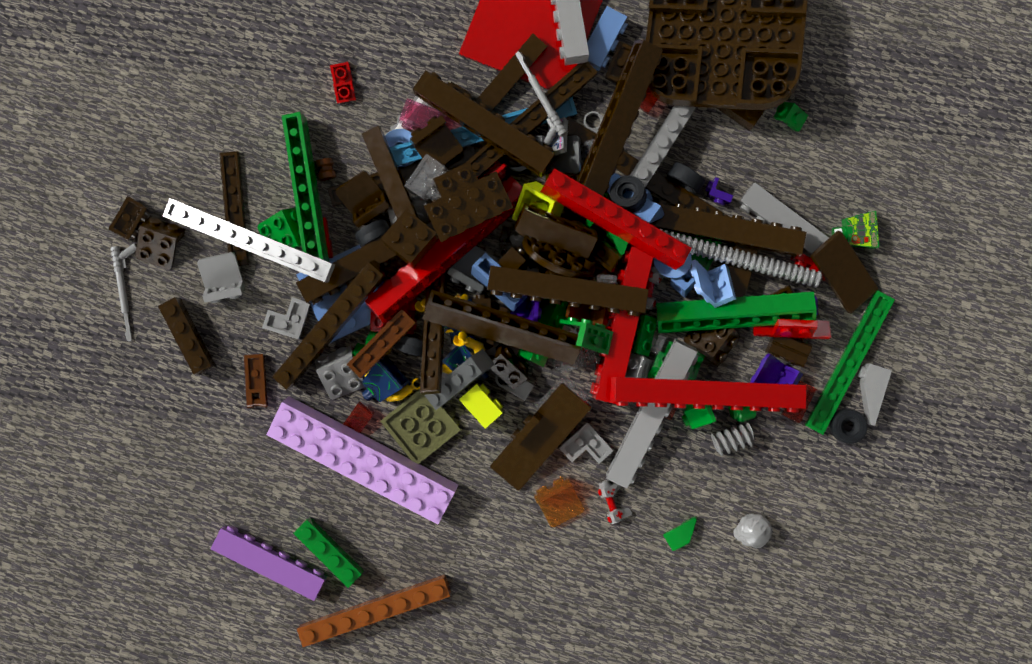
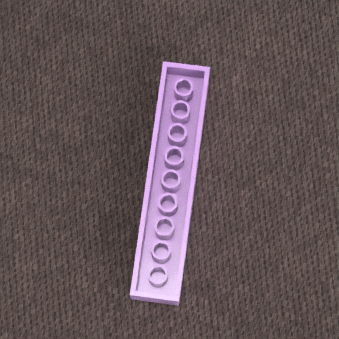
[266,396,458,524]

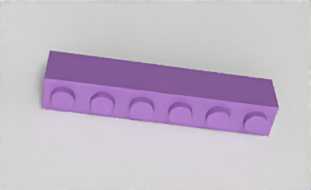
[211,525,327,601]

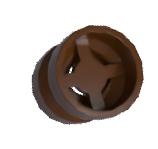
[314,158,337,181]

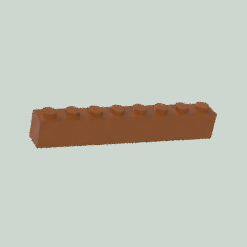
[297,574,451,647]

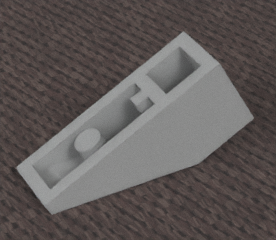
[858,363,892,426]

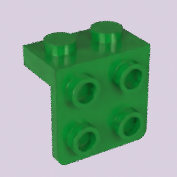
[257,207,302,248]

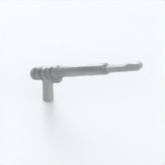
[516,52,567,146]
[111,243,137,341]

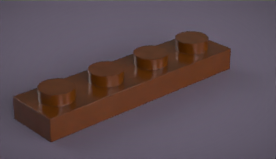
[347,309,416,378]

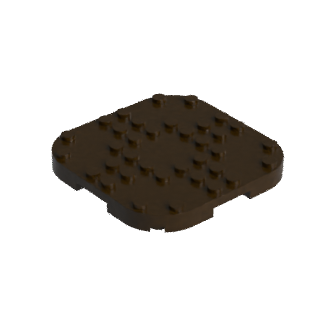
[646,0,808,110]

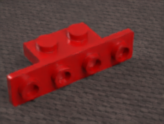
[753,319,831,339]

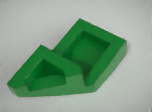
[663,516,698,551]

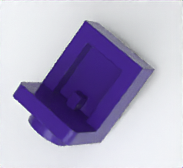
[705,177,733,206]

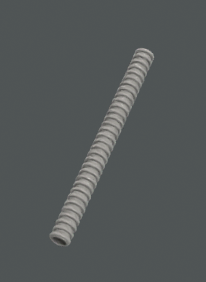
[659,228,822,288]

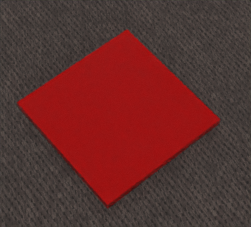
[459,0,603,90]

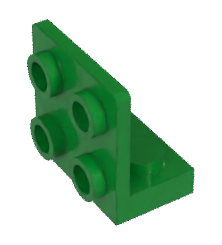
[559,317,613,354]

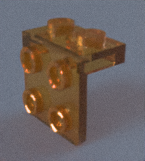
[534,476,584,527]

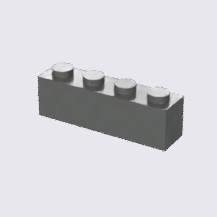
[425,349,495,410]

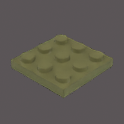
[380,389,461,464]

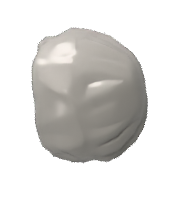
[733,513,773,548]

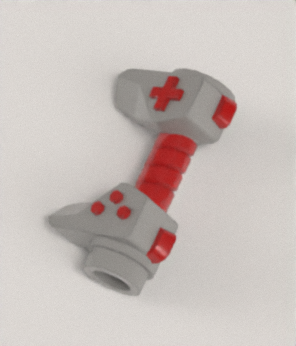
[646,266,663,310]
[598,480,632,524]

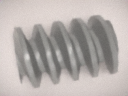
[711,422,754,456]

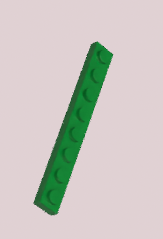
[804,291,895,435]

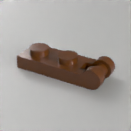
[244,354,268,408]

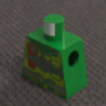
[832,211,879,249]

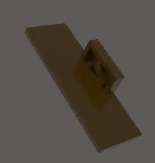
[490,383,591,491]

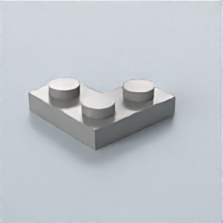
[262,297,311,340]
[559,422,613,464]

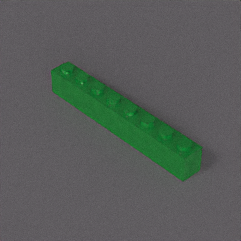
[281,112,329,262]
[657,292,817,333]

